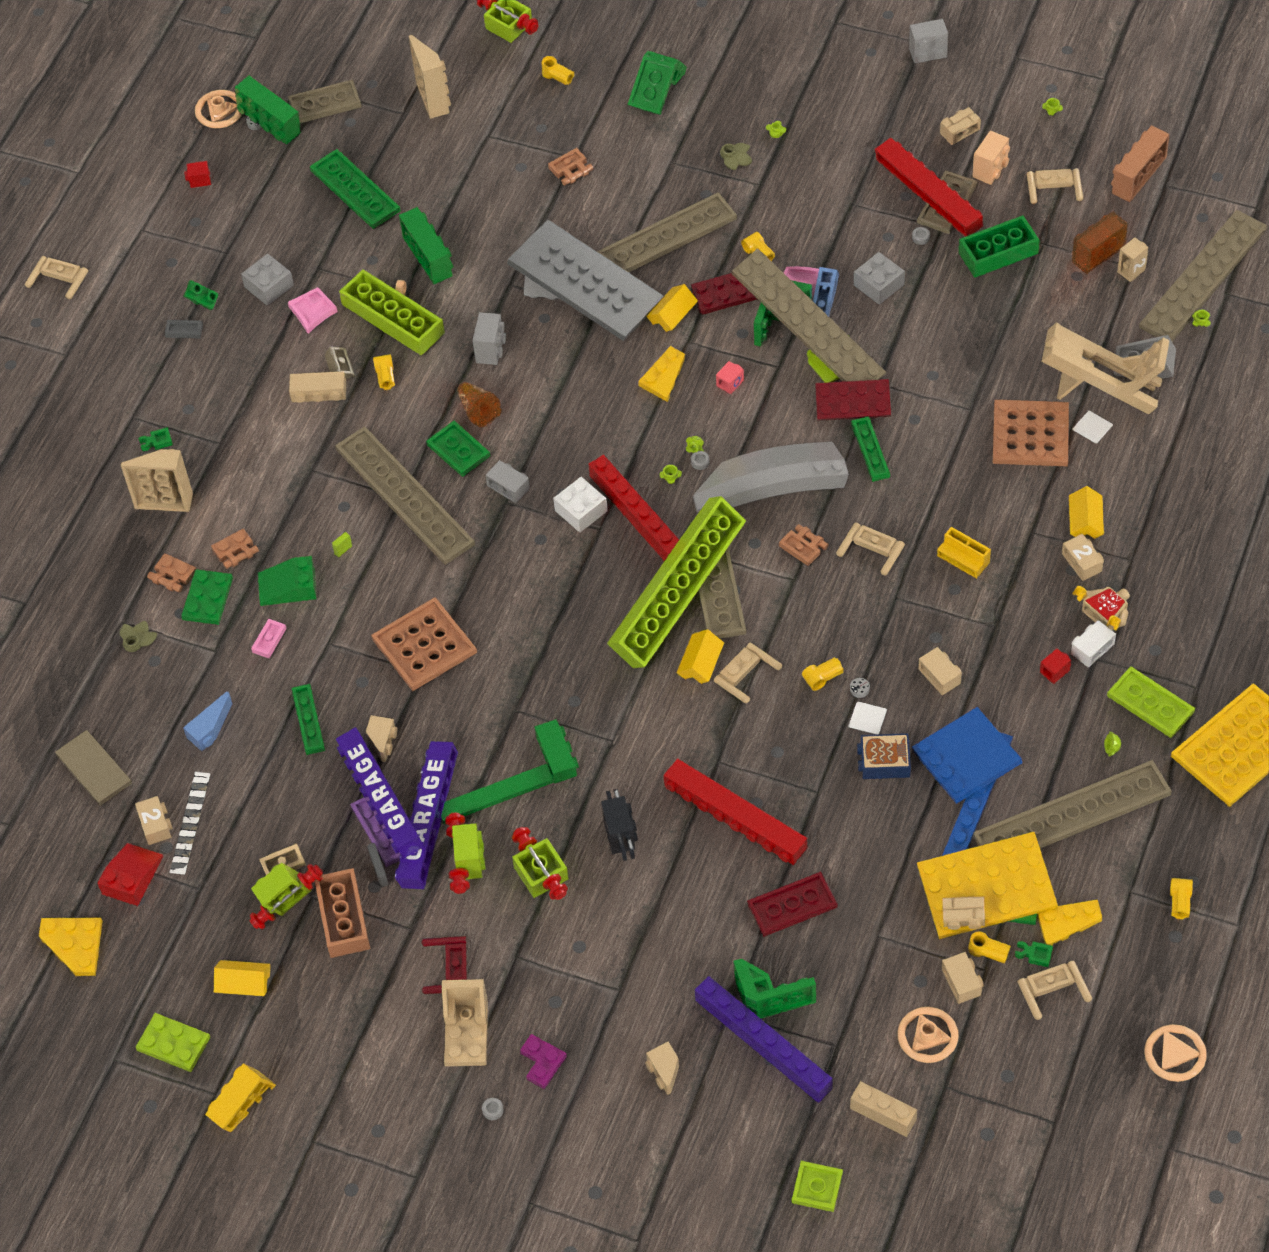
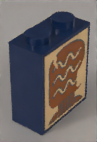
[857,733,911,779]

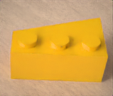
[205,1063,276,1132]

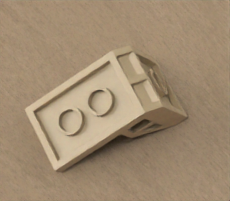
[442,979,488,1066]

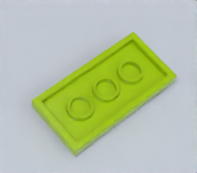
[1107,666,1195,738]

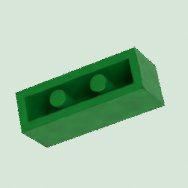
[534,719,579,784]

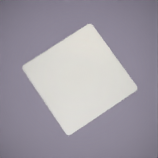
[1073,411,1113,443]
[849,702,887,734]

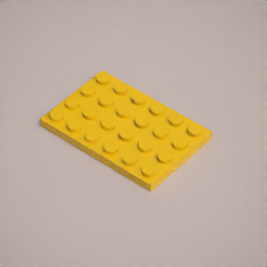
[1171,683,1269,807]
[917,832,1058,939]

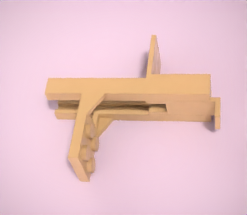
[1041,322,1170,414]

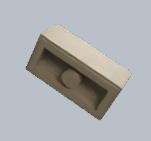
[325,347,354,379]

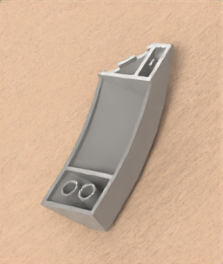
[693,442,849,512]

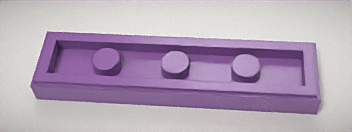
[350,797,400,867]

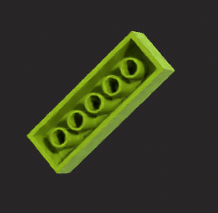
[339,269,445,355]

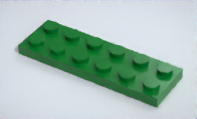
[310,149,401,229]

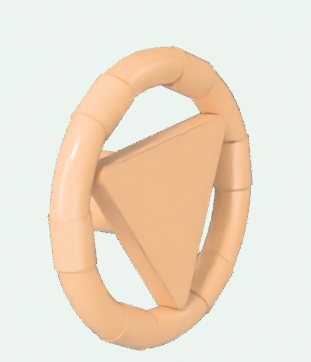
[195,90,242,129]
[897,1007,959,1063]
[1144,1024,1207,1082]

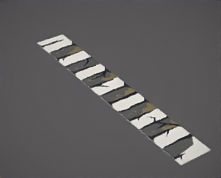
[170,772,210,875]

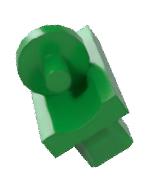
[183,280,219,310]

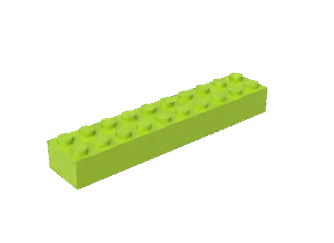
[607,496,746,668]

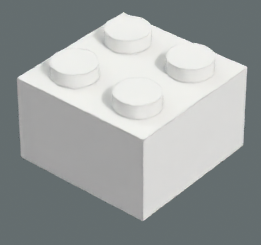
[553,477,608,532]

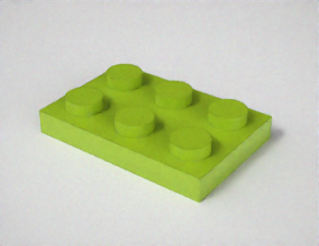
[136,1013,211,1072]

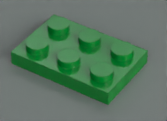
[426,421,490,477]
[181,569,233,625]

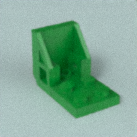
[627,51,687,115]
[754,280,812,347]
[733,959,816,1019]

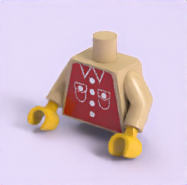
[1072,586,1130,631]

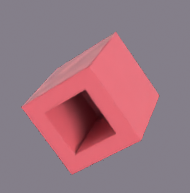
[716,361,744,394]

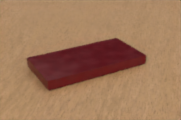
[747,872,838,937]

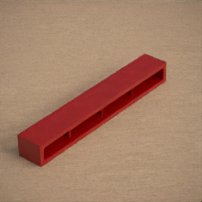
[875,138,983,237]
[589,455,679,561]
[663,758,808,865]

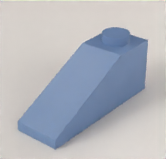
[813,267,839,316]
[183,692,232,751]

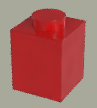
[184,161,211,188]
[1040,649,1071,684]

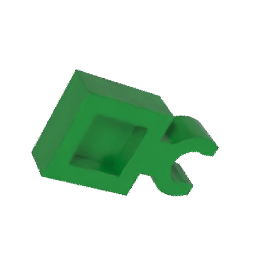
[138,427,173,451]
[1015,941,1053,967]

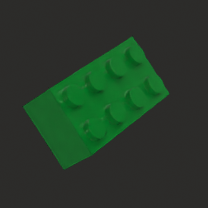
[235,75,301,145]
[399,207,453,284]
[958,215,1040,278]

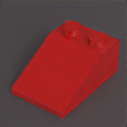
[97,843,164,906]

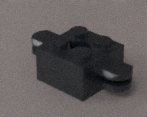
[601,789,638,861]

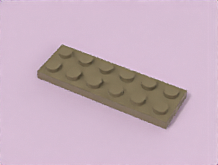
[698,548,746,639]

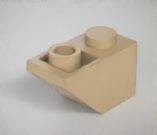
[366,715,397,762]
[645,1042,679,1095]

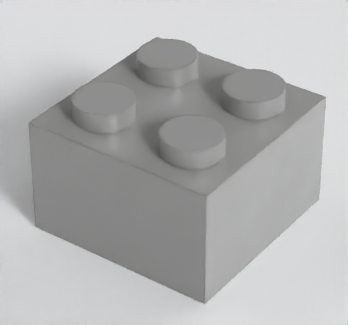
[909,19,948,63]
[854,252,905,305]
[241,254,294,306]
[473,312,506,365]

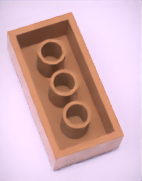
[1111,125,1170,202]
[315,868,370,958]

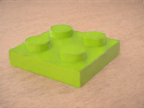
[792,1161,843,1212]

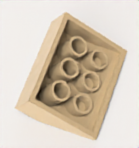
[409,35,451,119]
[121,449,193,512]

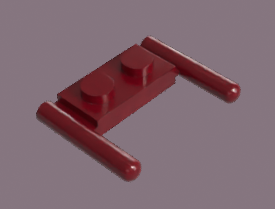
[421,936,467,994]

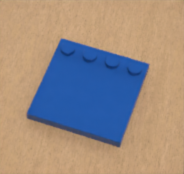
[912,707,1022,804]

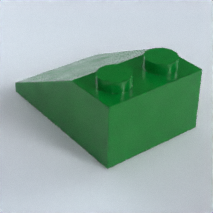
[258,556,317,606]

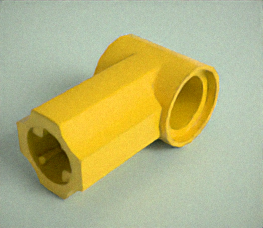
[542,56,574,85]
[741,232,775,262]
[373,354,395,390]
[802,657,843,691]
[1170,878,1193,919]
[968,931,1011,964]

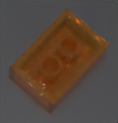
[1072,211,1128,274]

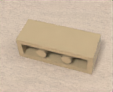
[289,371,346,403]
[850,1081,917,1137]

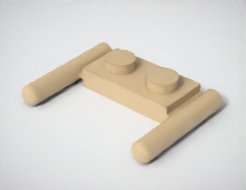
[1027,168,1083,204]
[25,256,88,299]
[836,523,905,575]
[714,642,782,703]
[1017,961,1092,1020]

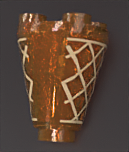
[458,382,502,428]

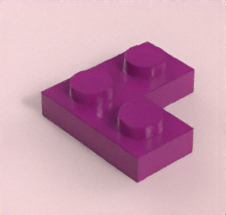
[520,1034,567,1089]

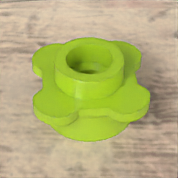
[1042,98,1063,115]
[766,121,786,138]
[1192,310,1211,327]
[686,436,704,453]
[660,465,682,484]

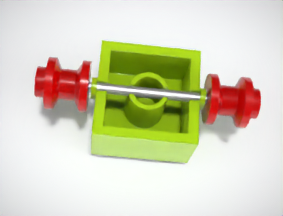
[477,0,539,43]
[445,813,486,894]
[512,827,569,900]
[249,862,323,930]

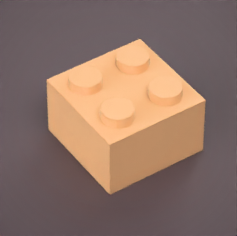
[973,131,1010,185]

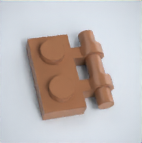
[548,148,593,186]
[779,524,829,566]
[211,528,259,569]
[147,553,196,593]

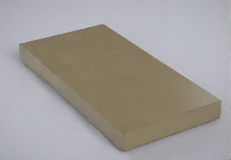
[287,80,362,123]
[917,171,977,234]
[55,730,132,806]

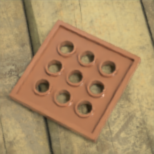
[993,400,1069,466]
[371,597,477,691]

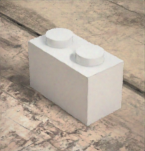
[1071,620,1116,668]

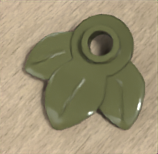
[720,143,752,170]
[120,621,157,652]

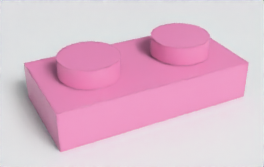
[251,619,287,658]

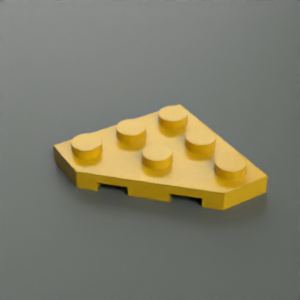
[39,918,103,976]

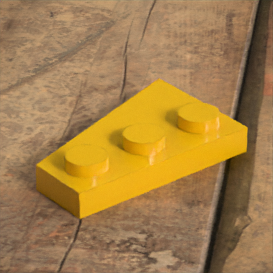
[638,346,685,402]
[1037,900,1102,946]

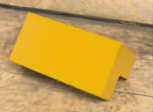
[646,284,698,332]
[1069,486,1104,539]
[937,527,991,579]
[677,629,724,684]
[214,960,270,996]

